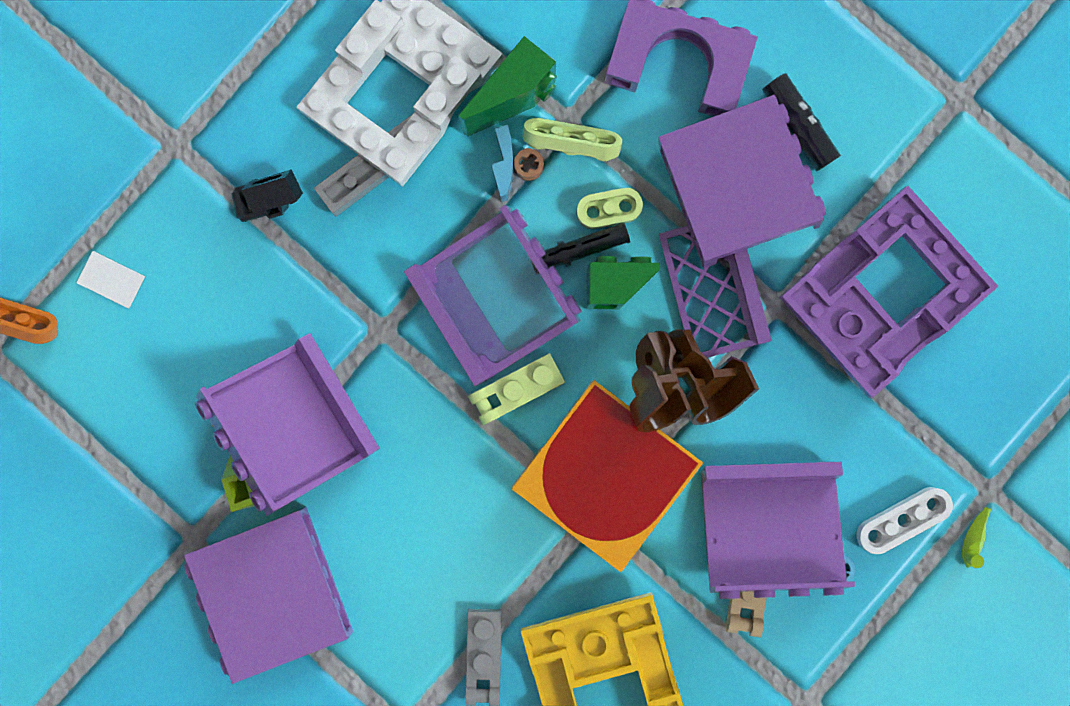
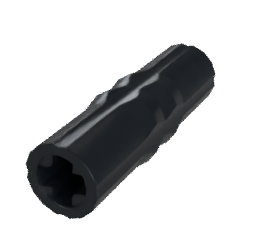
[762,73,841,172]

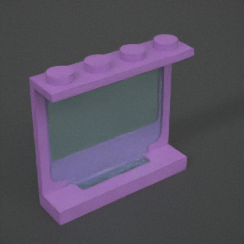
[404,205,582,386]

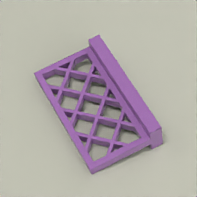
[659,226,772,358]

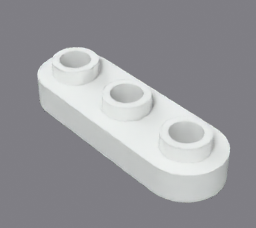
[856,487,953,554]

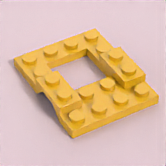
[521,592,683,706]

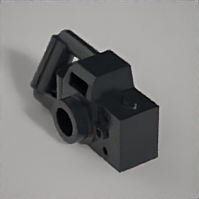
[231,169,303,222]

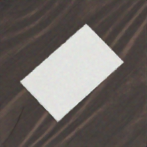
[77,251,145,309]

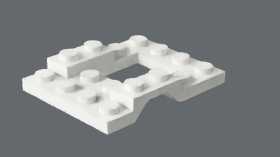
[297,0,504,187]

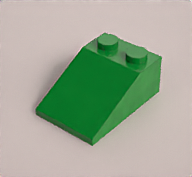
[458,36,557,136]

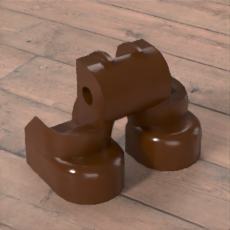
[629,329,759,432]

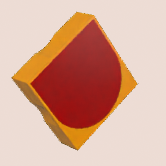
[512,380,703,572]

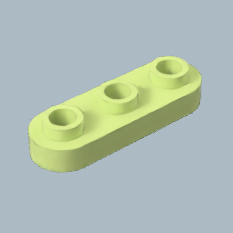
[522,118,622,161]

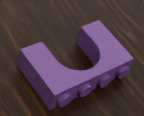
[604,0,758,117]

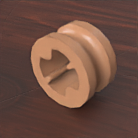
[514,148,544,181]

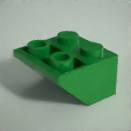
[587,256,660,310]

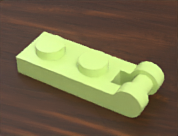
[468,353,565,425]

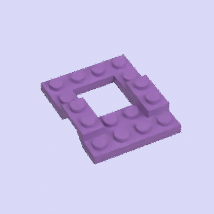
[779,186,998,398]

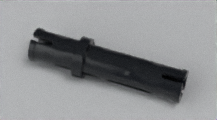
[531,222,630,275]

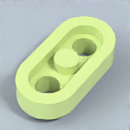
[576,188,643,229]

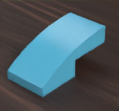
[491,125,514,202]

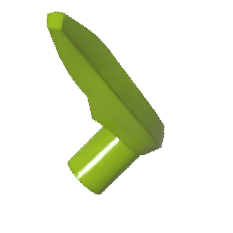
[962,507,991,568]

